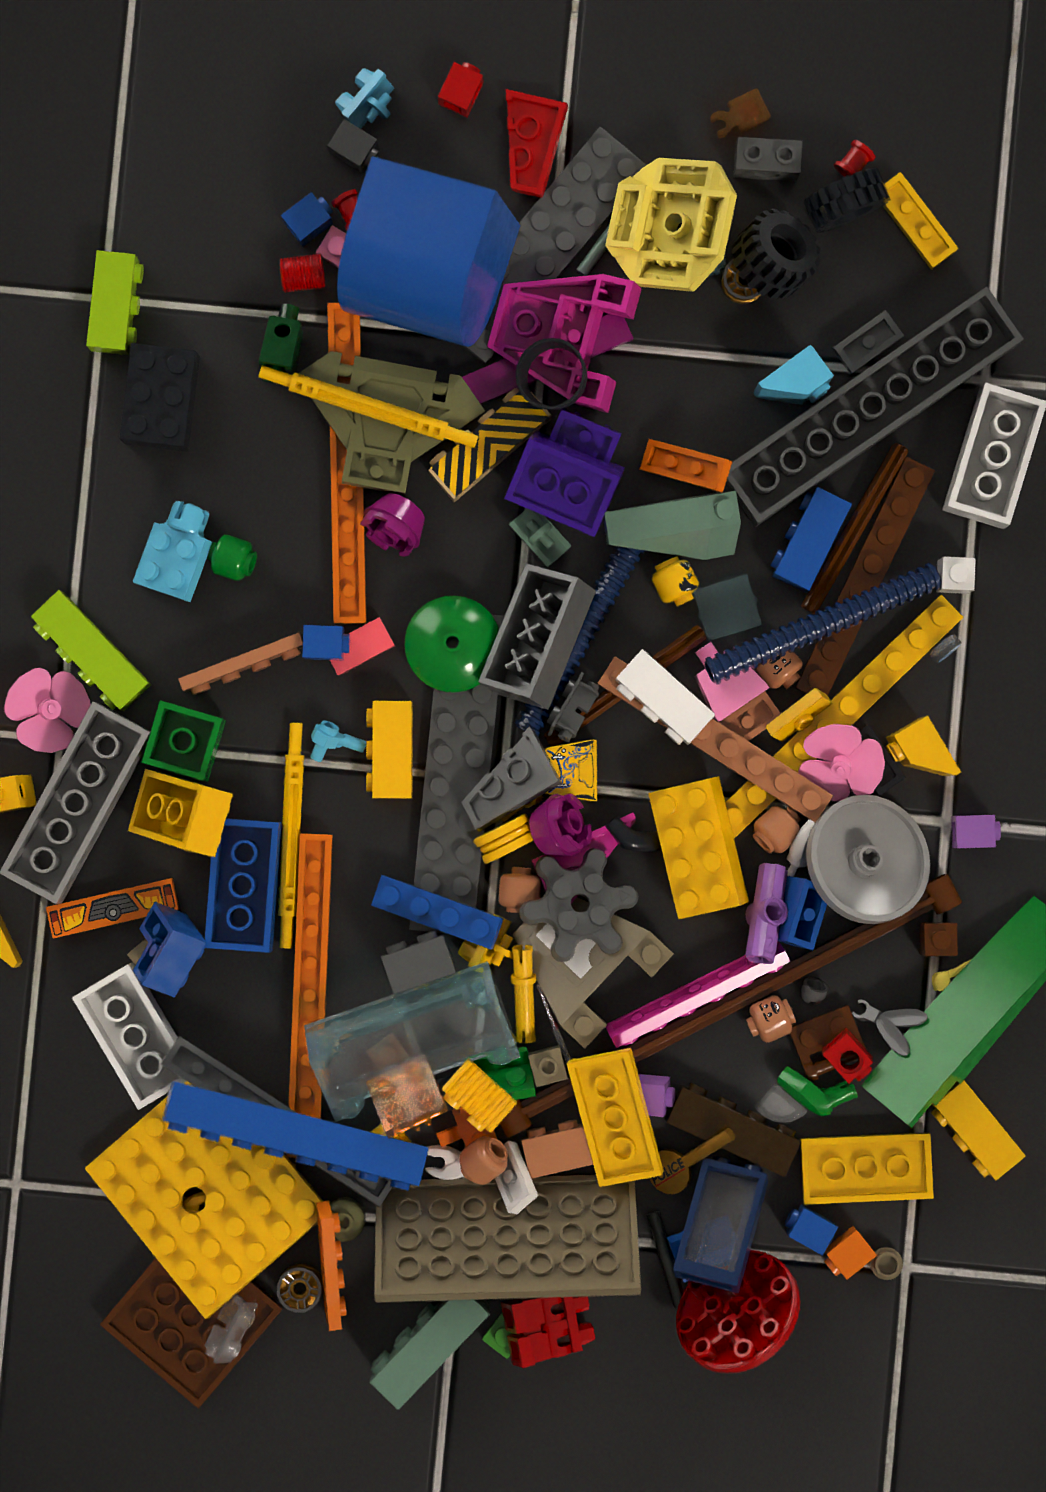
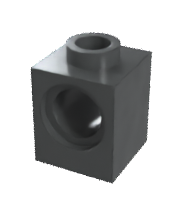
[327,119,380,173]

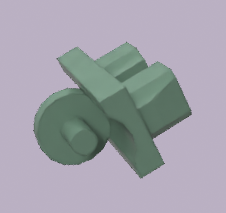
[509,508,571,568]

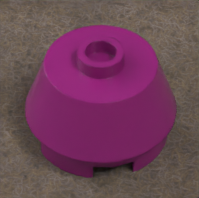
[360,493,425,557]
[529,794,592,856]

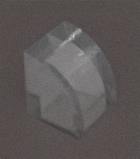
[755,1083,808,1123]

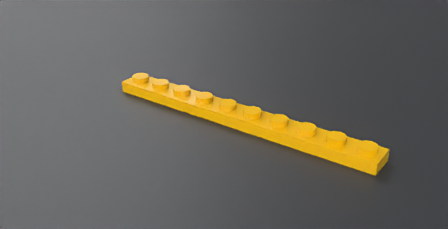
[725,594,964,838]

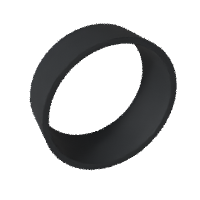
[516,338,587,410]

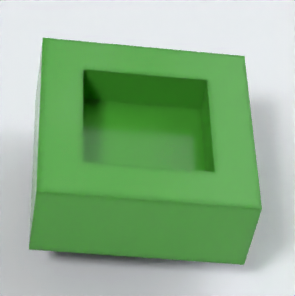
[482,1312,514,1359]

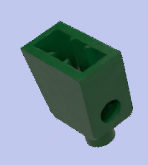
[259,304,303,383]

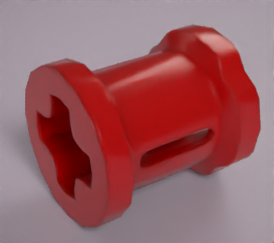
[834,139,876,177]
[331,189,358,231]

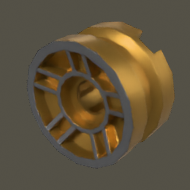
[721,258,760,304]
[277,1264,323,1313]

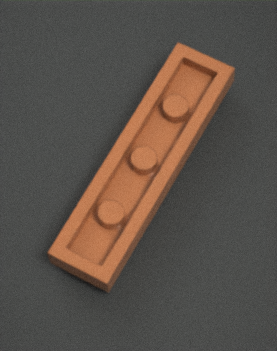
[178,633,303,695]

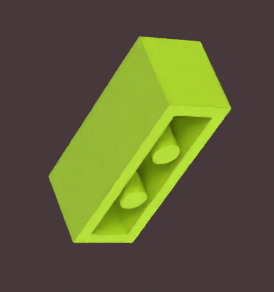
[86,250,143,355]

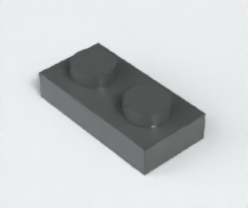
[832,310,904,375]

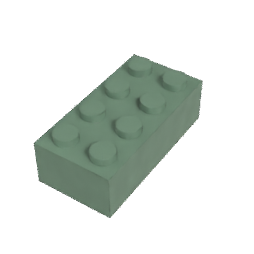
[370,1299,490,1410]

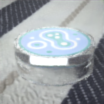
[930,634,962,664]

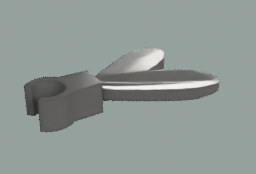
[852,999,928,1056]

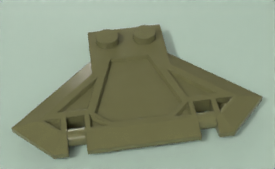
[299,351,485,496]

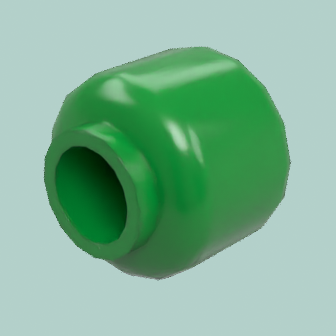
[207,535,257,581]

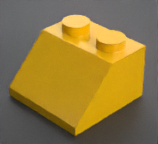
[885,716,961,776]

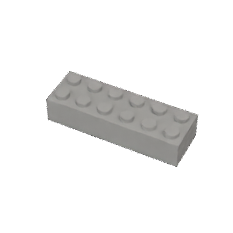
[0,701,151,904]

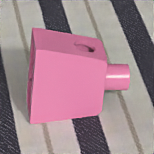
[695,642,769,722]

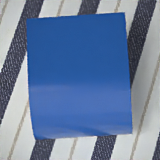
[337,156,521,347]

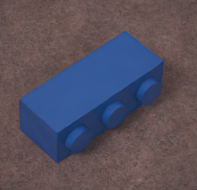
[770,487,852,593]

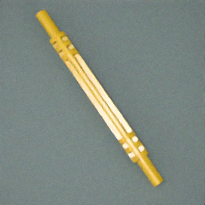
[258,365,478,448]
[278,723,304,949]

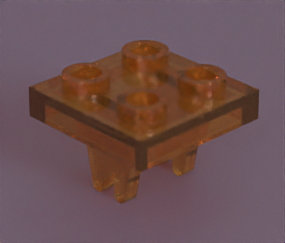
[366,1054,448,1138]

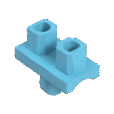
[335,68,394,129]

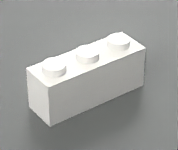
[615,649,716,745]

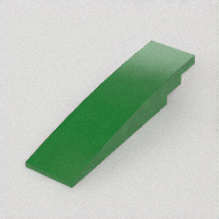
[861,896,1046,1128]

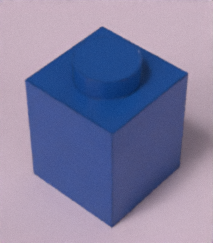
[281,192,333,247]
[302,625,350,661]
[784,1204,838,1256]

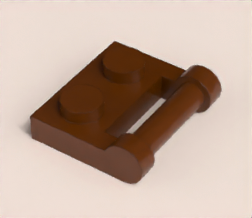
[790,1005,866,1082]

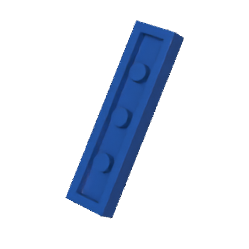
[371,875,504,949]

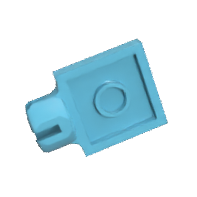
[133,501,212,602]

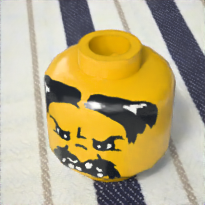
[652,556,699,606]

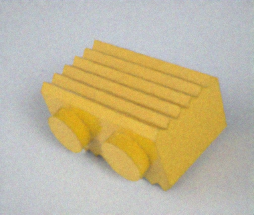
[442,1058,517,1133]

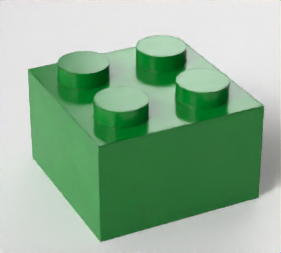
[141,700,226,782]

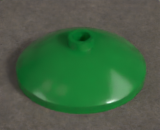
[405,596,499,693]

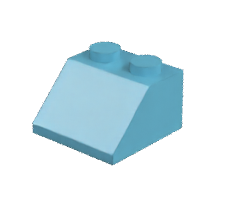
[753,344,834,405]

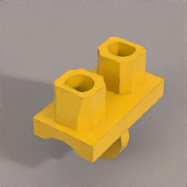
[458,914,513,974]

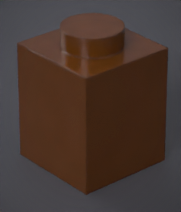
[919,922,958,956]

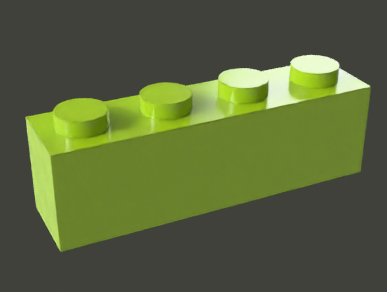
[31,590,152,711]

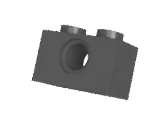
[733,137,802,182]

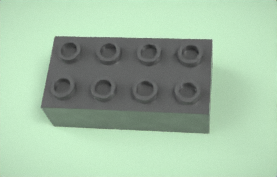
[478,563,596,710]

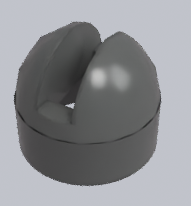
[801,977,829,1005]

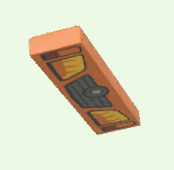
[46,878,180,938]

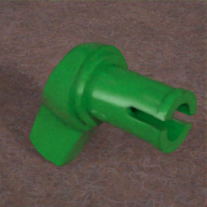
[777,1066,858,1116]

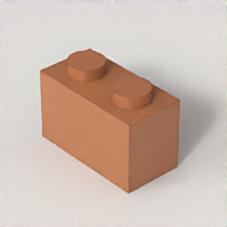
[521,1120,593,1179]

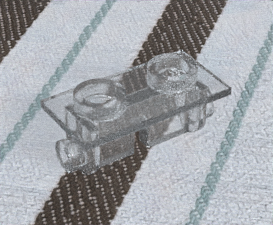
[204,1294,258,1363]

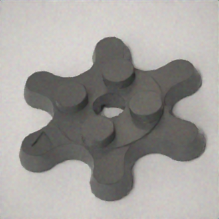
[519,848,638,962]

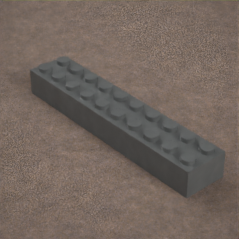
[725,286,1024,527]

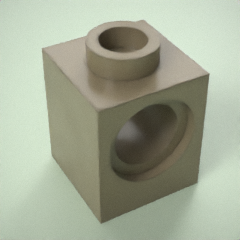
[528,1045,568,1087]

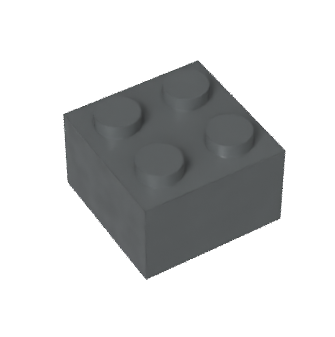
[381,930,457,994]

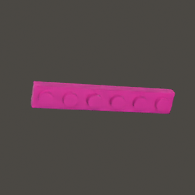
[606,941,790,1048]

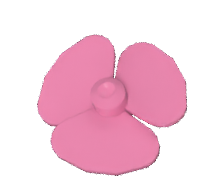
[4,668,90,753]
[798,724,885,801]

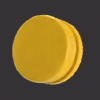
[473,814,533,864]

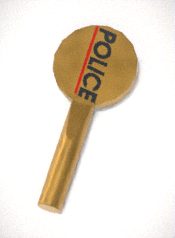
[650,1128,735,1194]

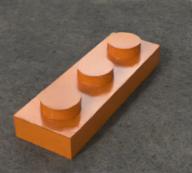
[640,439,733,493]

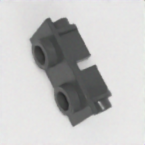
[547,672,599,742]

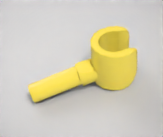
[931,960,971,991]

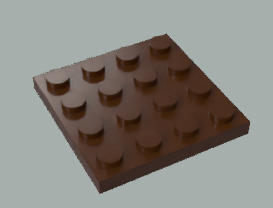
[100,1258,283,1409]

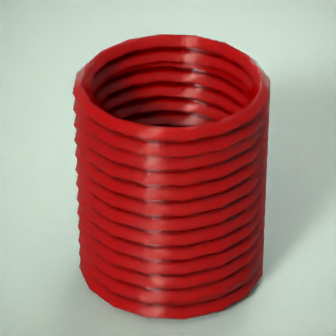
[280,253,325,293]

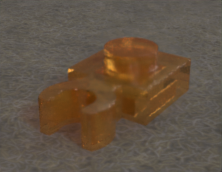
[710,88,771,138]

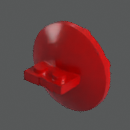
[676,1250,800,1373]

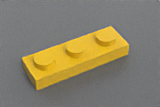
[883,172,958,270]

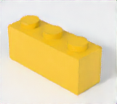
[366,701,413,799]
[931,1080,1026,1181]

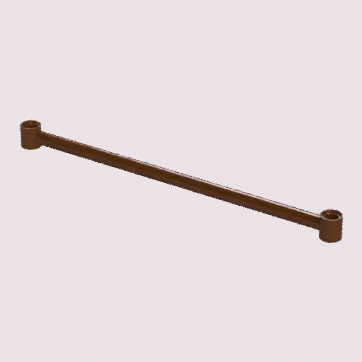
[500,873,963,1138]

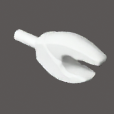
[787,820,815,877]
[425,1145,464,1180]

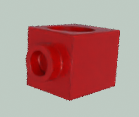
[438,62,484,118]
[822,1027,873,1084]

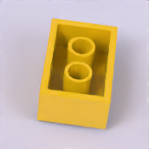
[128,769,233,857]

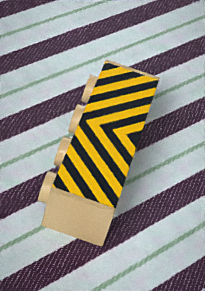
[428,387,551,503]

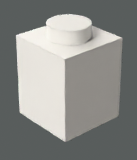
[936,557,976,594]

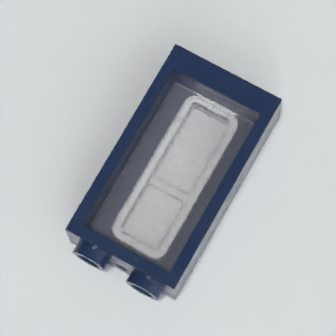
[673,1156,768,1294]

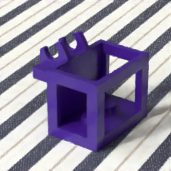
[504,408,625,537]

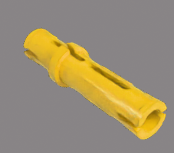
[511,944,536,1043]

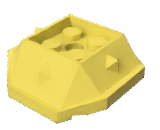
[605,158,737,292]

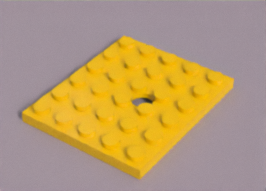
[85,1081,323,1319]

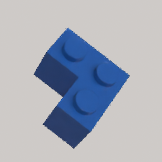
[133,902,206,997]

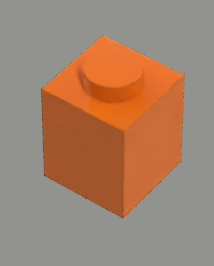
[824,1226,877,1280]

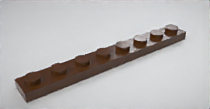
[795,457,935,695]

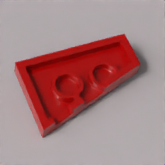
[506,89,568,198]

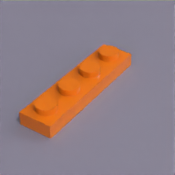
[316,1201,347,1331]

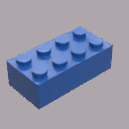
[204,819,282,953]

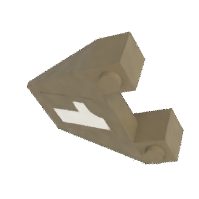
[513,897,674,1049]

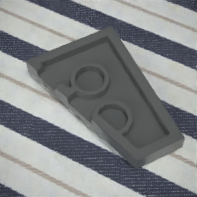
[462,726,562,832]

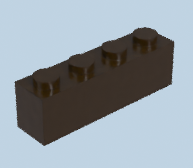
[665,1083,801,1177]

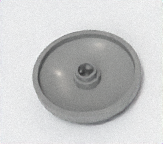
[806,795,930,924]

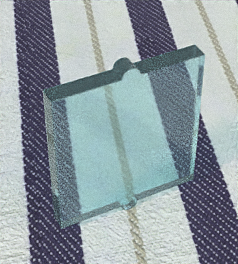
[693,575,762,641]

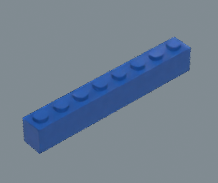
[161,1081,429,1191]

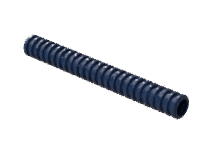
[514,546,645,737]
[705,563,941,685]

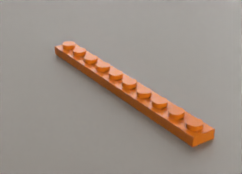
[327,303,367,624]
[286,833,333,1158]

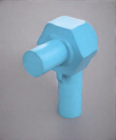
[310,721,367,762]

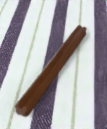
[801,443,908,614]
[544,625,707,747]

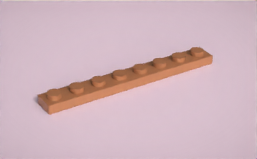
[597,656,833,822]

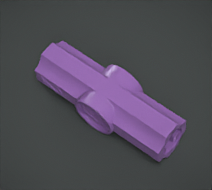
[745,863,788,965]

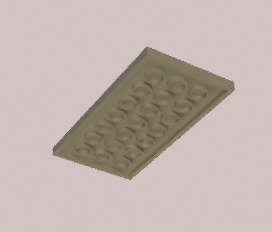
[375,1175,641,1302]

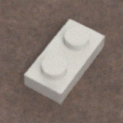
[495,1141,538,1214]

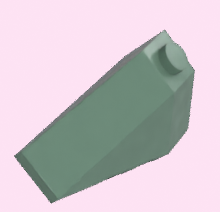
[603,491,741,560]

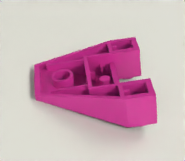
[487,274,642,413]

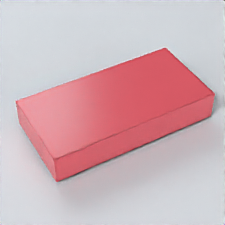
[330,617,395,676]

